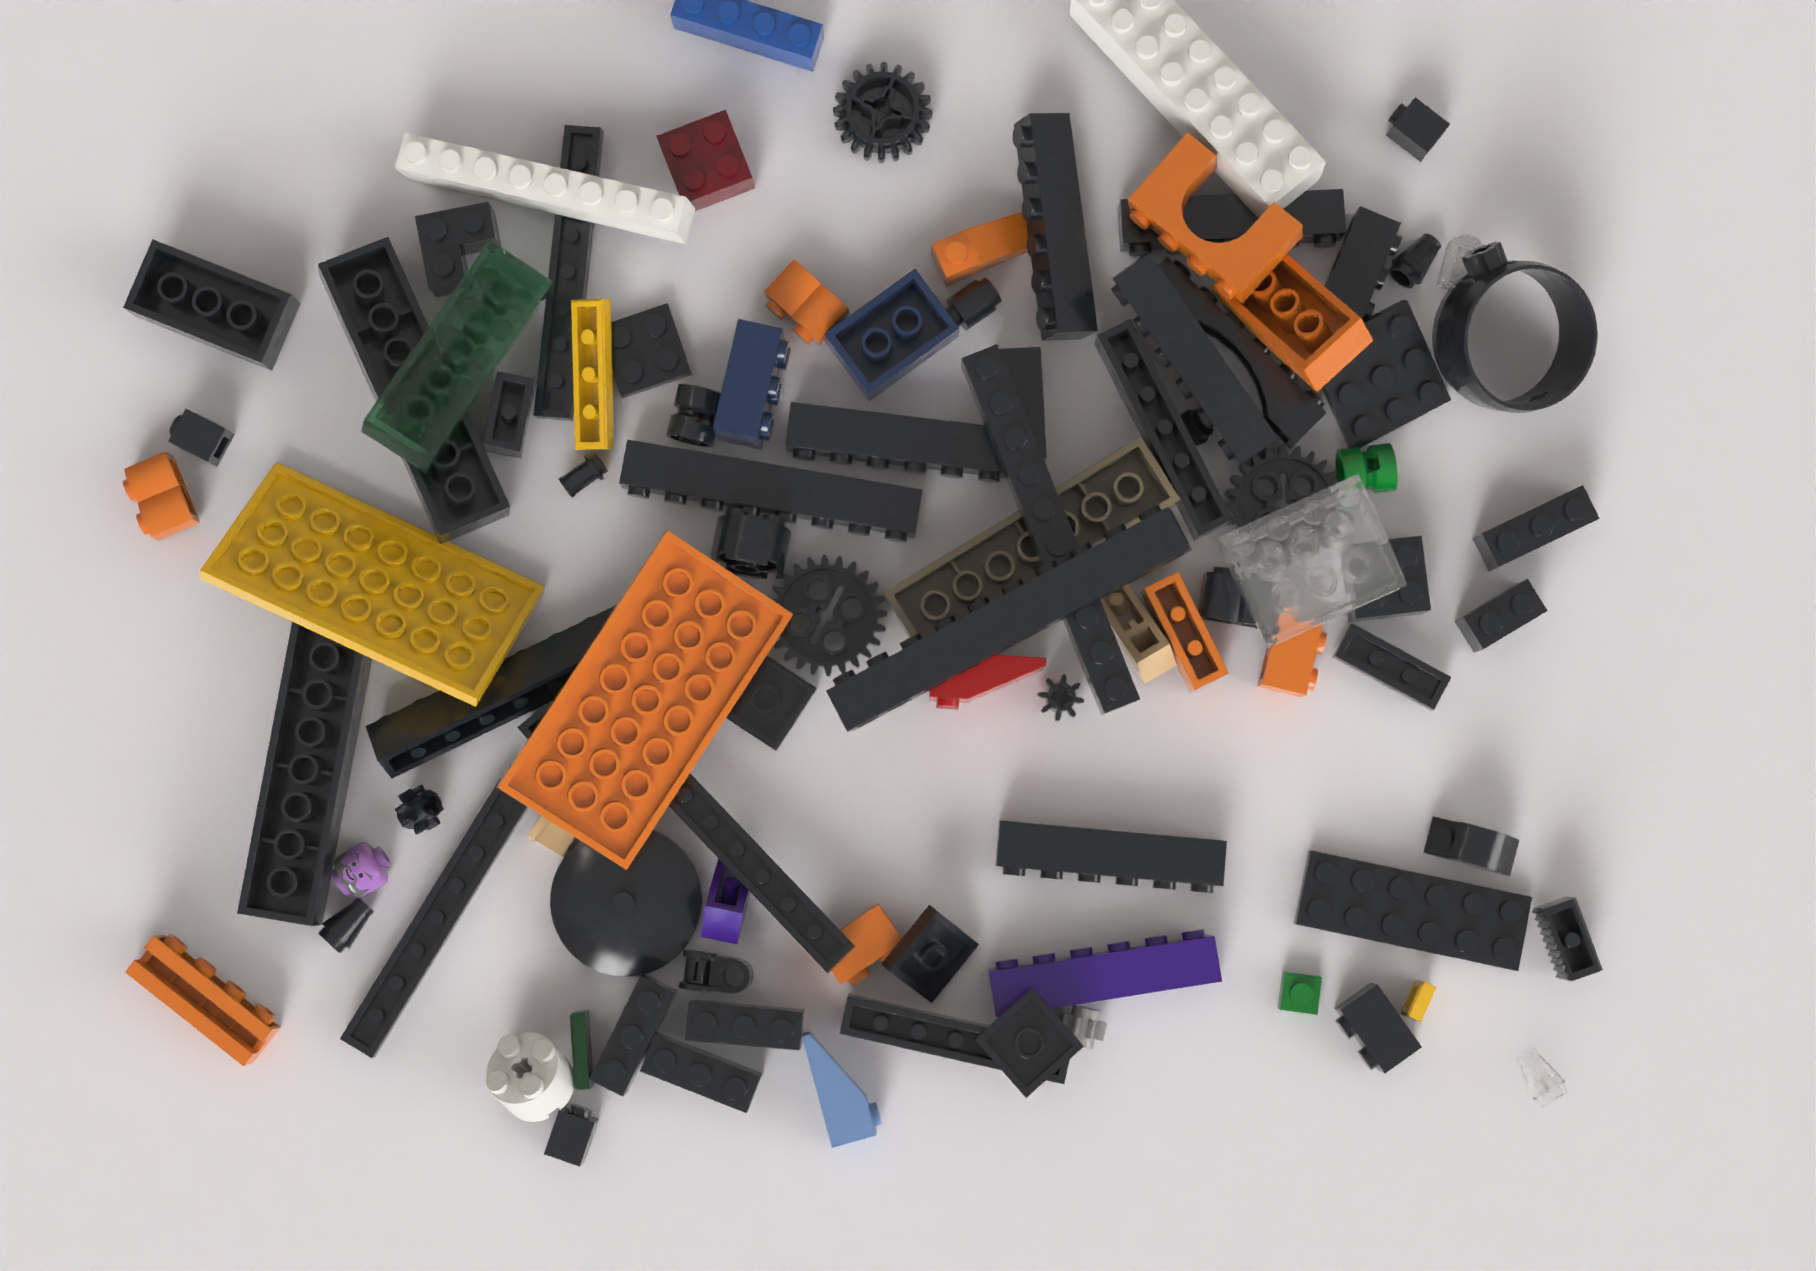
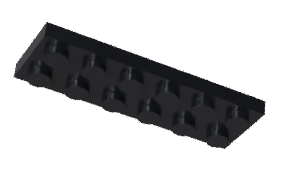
[1294,850,1532,971]

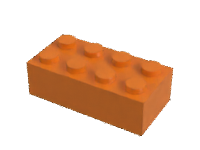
[1211,254,1373,392]

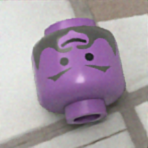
[331,842,391,898]

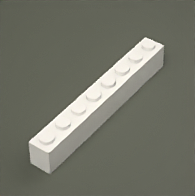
[394,132,695,244]

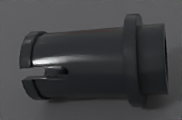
[558,453,608,498]

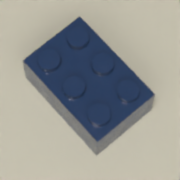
[824,269,959,401]
[713,319,791,450]

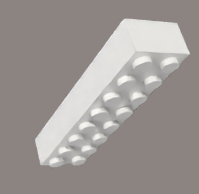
[1069,0,1326,218]

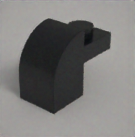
[1423,816,1519,876]

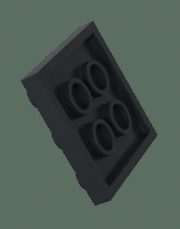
[1322,300,1451,448]

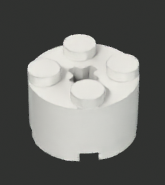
[486,1032,574,1122]

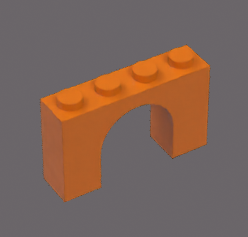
[1128,132,1303,304]

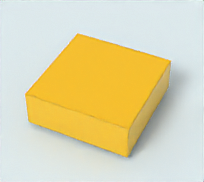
[1401,980,1437,1022]

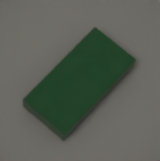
[570,1010,594,1090]

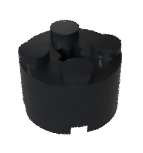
[710,507,791,580]

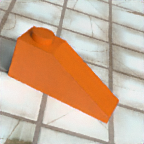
[931,212,1028,287]

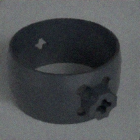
[1432,242,1598,413]

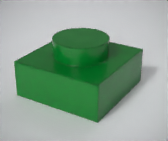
[1278,971,1322,1015]

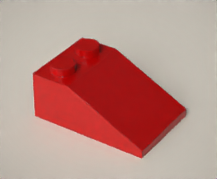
[929,655,1047,710]

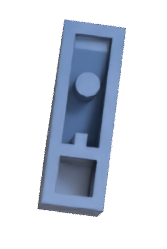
[802,1032,882,1148]

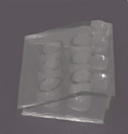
[1218,474,1407,648]

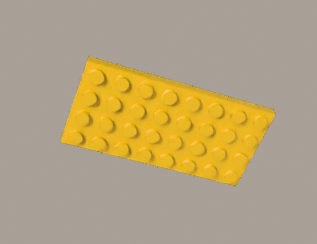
[200,462,545,707]

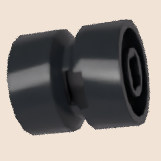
[666,384,721,448]

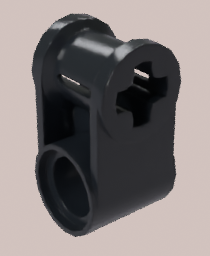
[678,950,754,994]

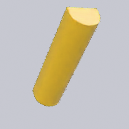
[571,298,614,450]

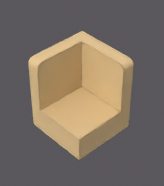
[527,815,576,857]

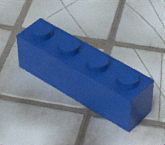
[670,0,824,72]

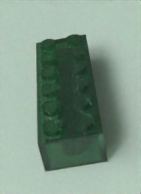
[361,239,553,473]

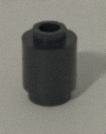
[946,278,1002,330]

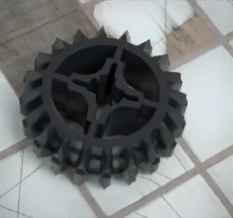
[833,62,932,163]

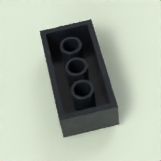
[123,239,301,371]

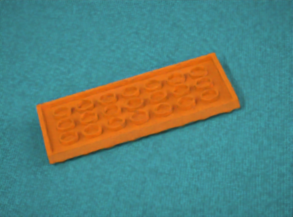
[497,530,794,870]

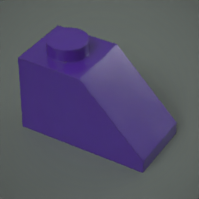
[700,859,750,944]

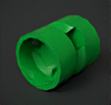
[1335,443,1398,497]

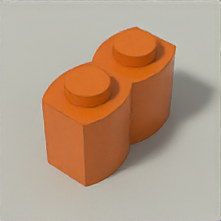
[764,260,850,346]
[122,451,200,541]

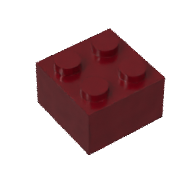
[656,109,755,211]

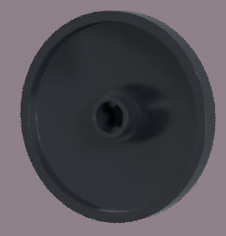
[550,829,702,977]

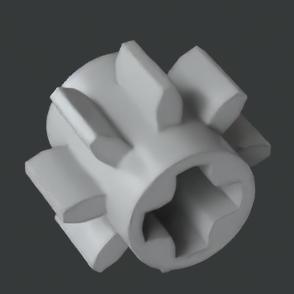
[1061,1005,1107,1049]

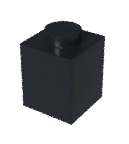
[1386,97,1450,162]
[168,409,235,467]
[544,1103,599,1167]

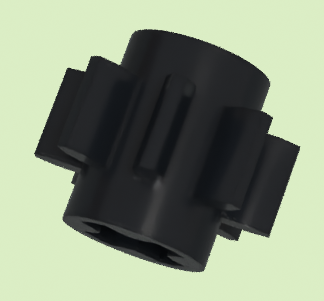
[1037,674,1084,721]
[395,784,444,835]

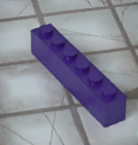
[988,929,1222,1017]

